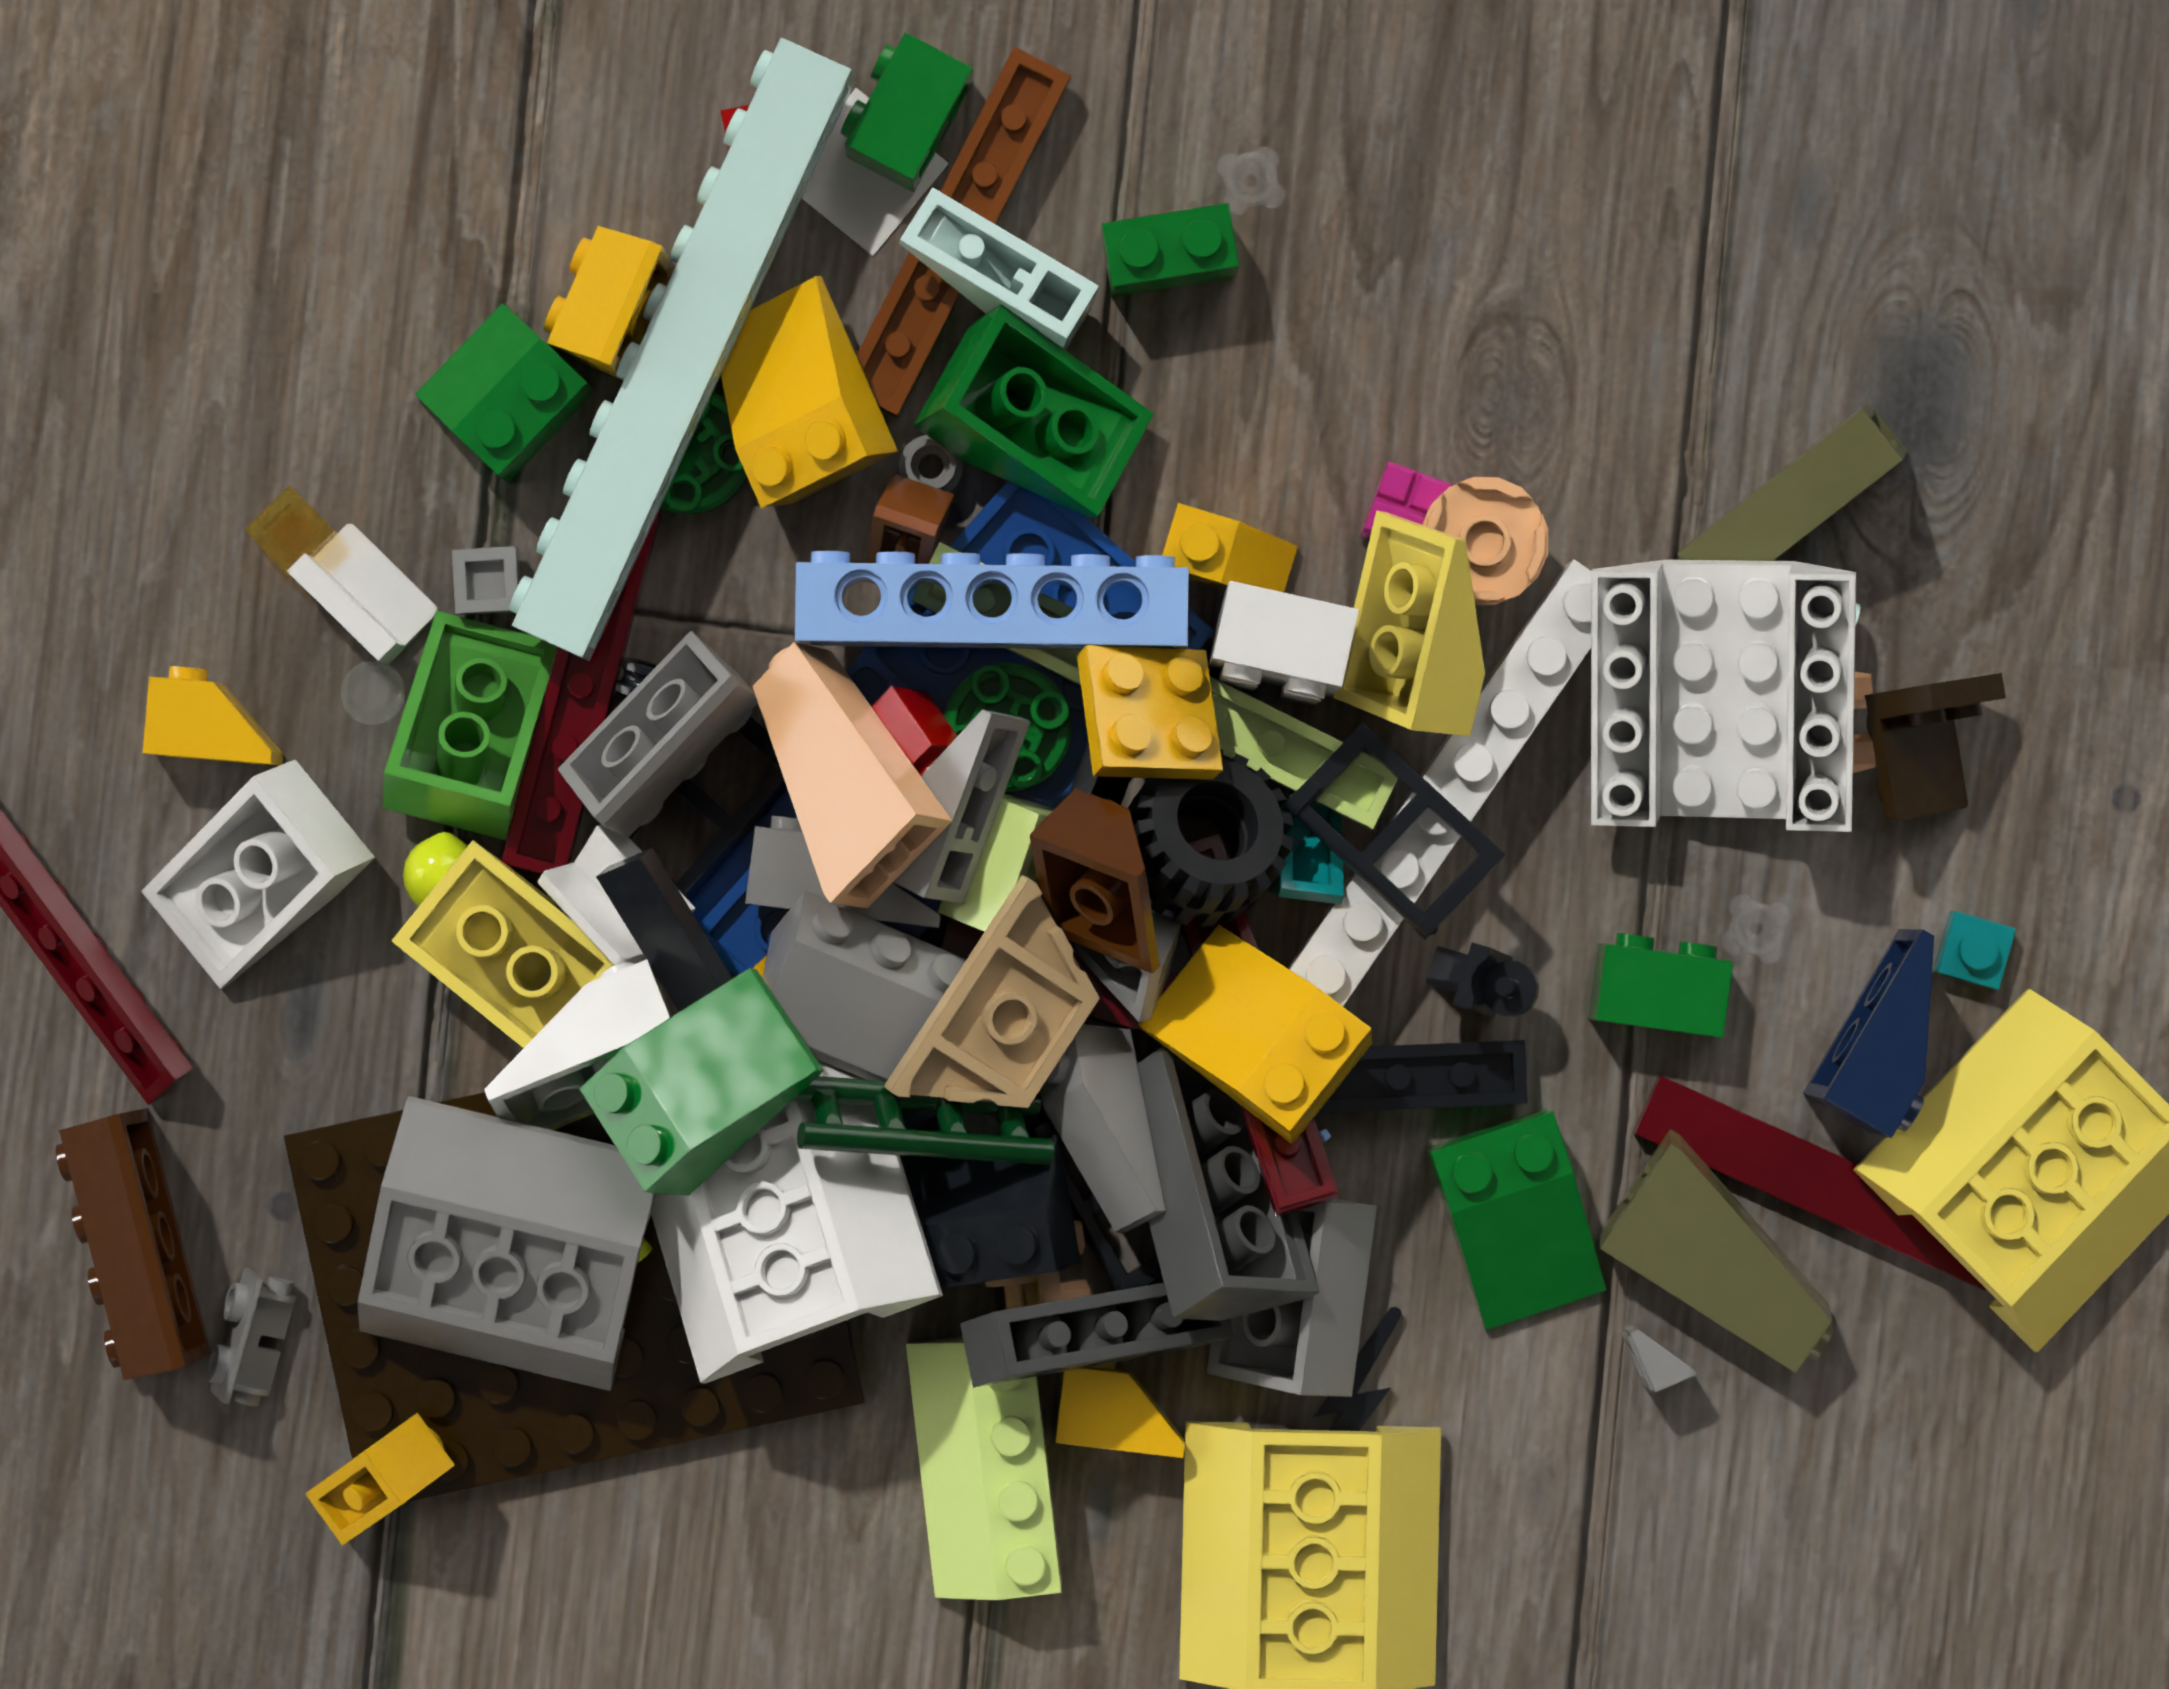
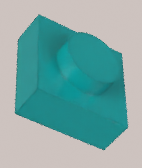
[1933,911,2016,990]

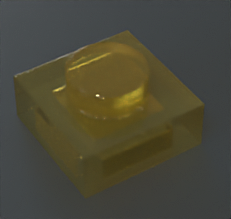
[244,485,338,577]

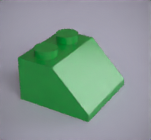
[415,303,595,483]

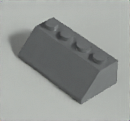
[1137,1048,1319,1321]

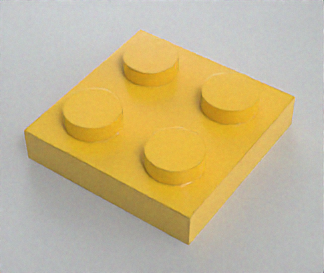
[1077,645,1223,780]

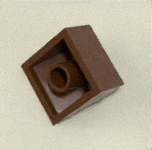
[1030,788,1160,974]

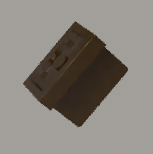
[1865,673,2006,822]

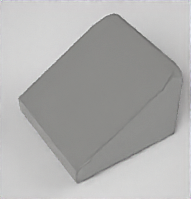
[1621,1324,1698,1393]

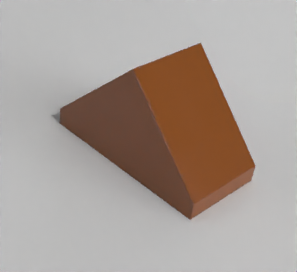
[866,474,955,564]

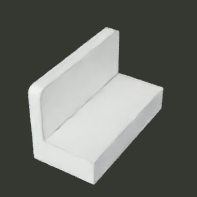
[287,524,439,665]
[538,824,696,965]

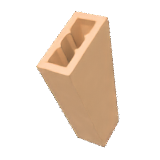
[752,642,953,909]

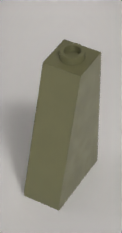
[1677,401,1908,561]
[1600,1129,1834,1373]

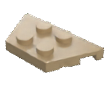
[884,875,1100,1108]

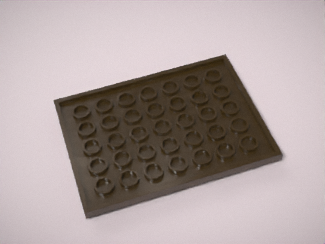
[284,1092,865,1502]

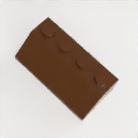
[56,1108,211,1380]

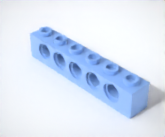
[795,551,1189,649]

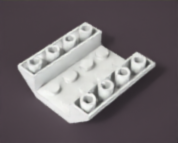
[1591,560,1856,832]
[651,1059,943,1384]

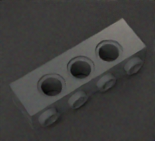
[960,1283,1234,1388]

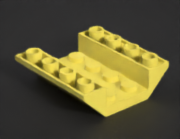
[1853,989,2169,1352]
[1179,1421,1441,1689]

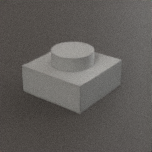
[452,546,521,615]

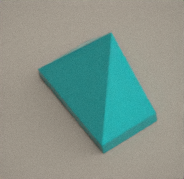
[1267,792,1344,904]

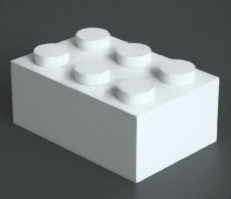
[1208,581,1359,705]

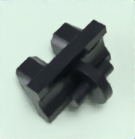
[1426,942,1539,1018]

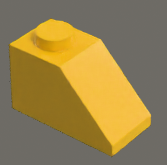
[1162,503,1298,592]
[142,666,283,766]
[1055,1362,1185,1458]
[305,1413,455,1546]

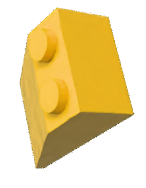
[721,276,898,509]
[1139,924,1372,1145]

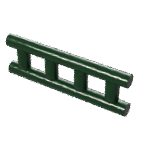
[792,1076,1054,1165]

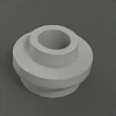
[899,435,963,493]

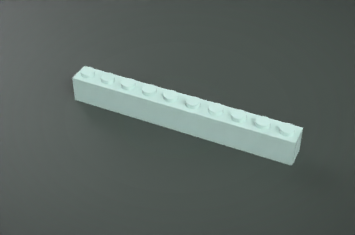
[509,37,855,662]

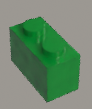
[841,32,973,193]
[1101,203,1239,298]
[1588,933,1734,1038]

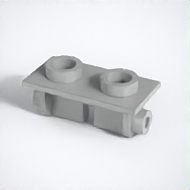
[206,1267,297,1407]

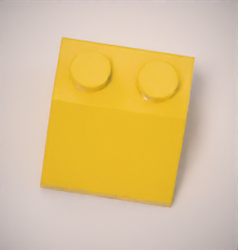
[544,226,674,381]

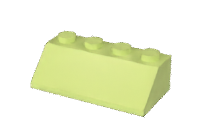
[906,1336,1062,1600]

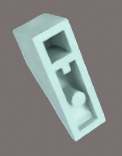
[899,187,1099,350]

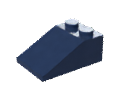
[1803,929,1934,1138]

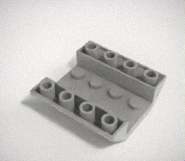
[358,1096,656,1391]

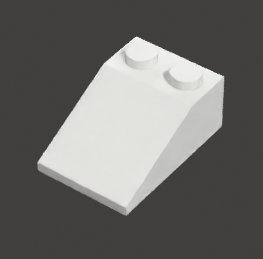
[141,760,375,989]
[484,959,672,1130]

